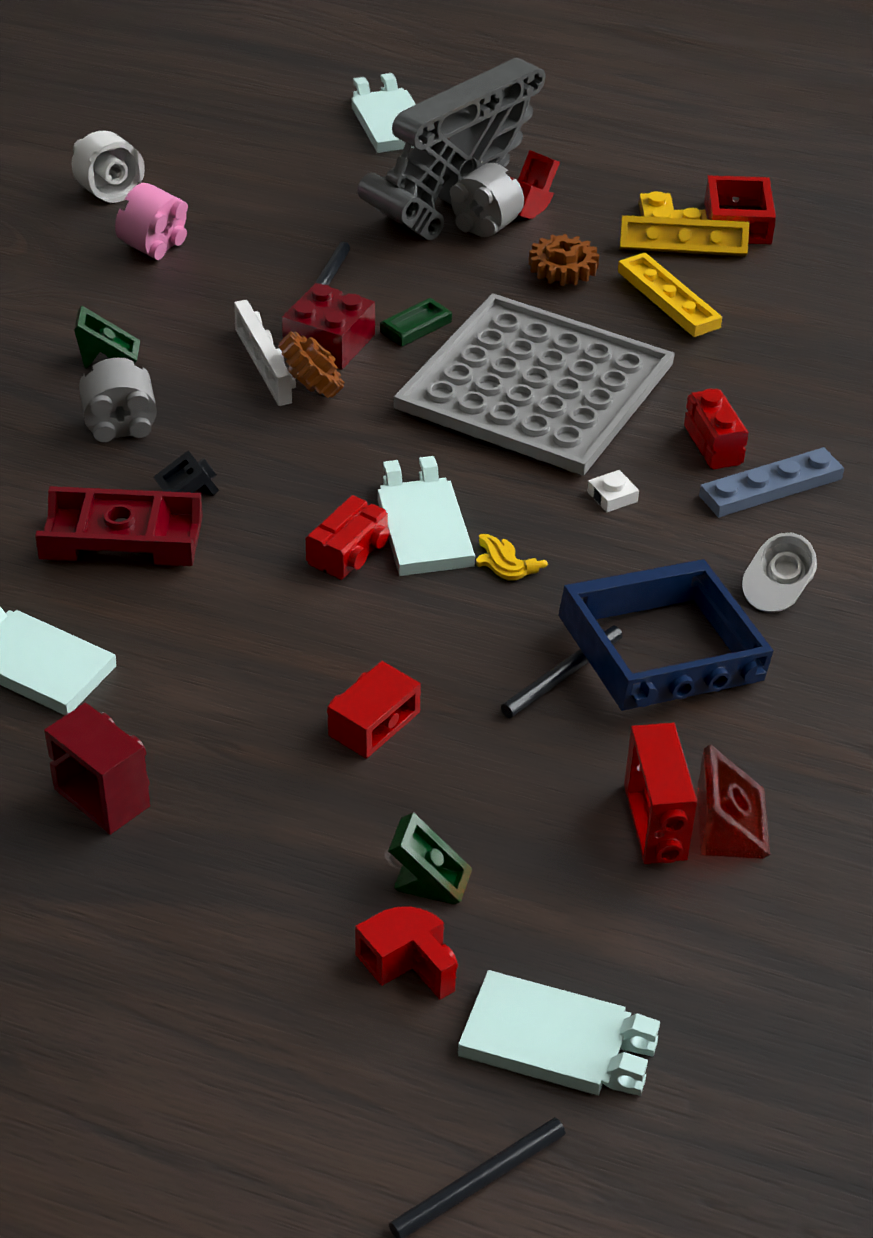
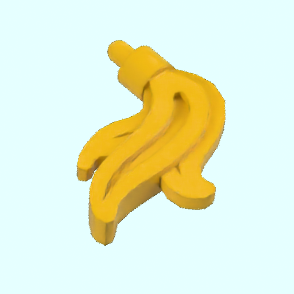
[476,534,548,580]

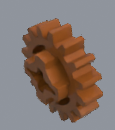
[528,234,599,286]
[278,331,344,398]

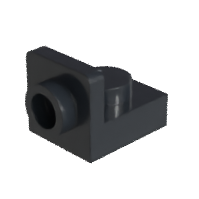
[153,450,220,495]

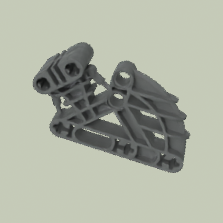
[357,57,546,240]

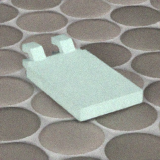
[352,73,416,153]
[378,456,475,576]
[0,607,116,715]
[458,970,660,1096]

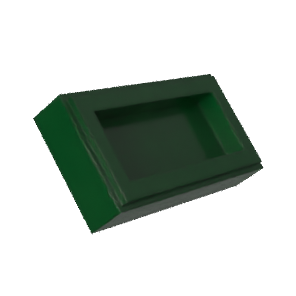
[380,298,452,347]

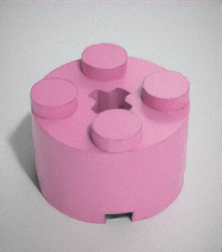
[115,183,188,260]

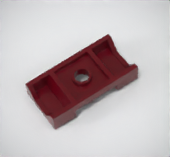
[35,486,203,566]

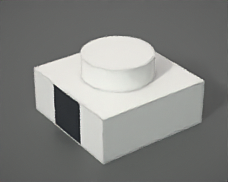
[587,470,639,512]

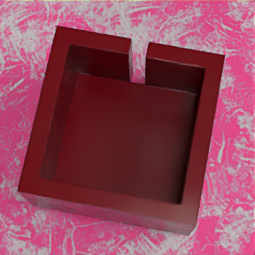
[282,283,375,370]
[44,702,150,835]

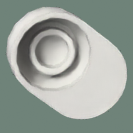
[742,532,817,613]

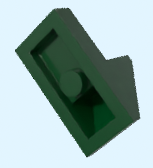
[74,306,140,369]
[388,812,473,905]

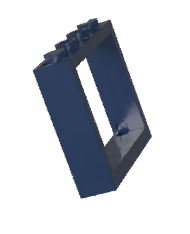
[558,559,774,711]

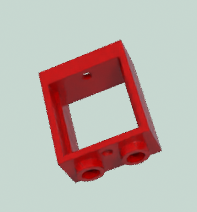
[704,175,776,244]
[624,723,697,864]

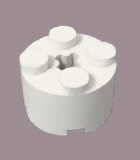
[72,131,145,203]

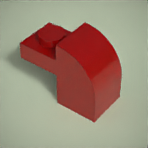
[509,150,560,219]
[355,907,458,1000]

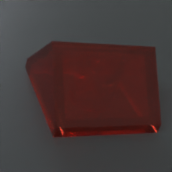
[697,744,770,859]

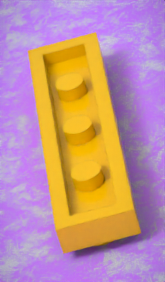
[619,215,749,256]
[618,252,723,337]

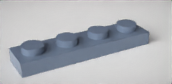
[699,447,844,518]

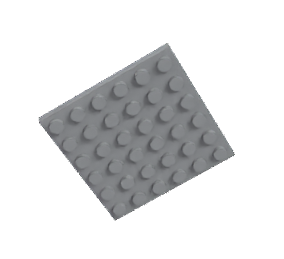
[394,293,674,476]

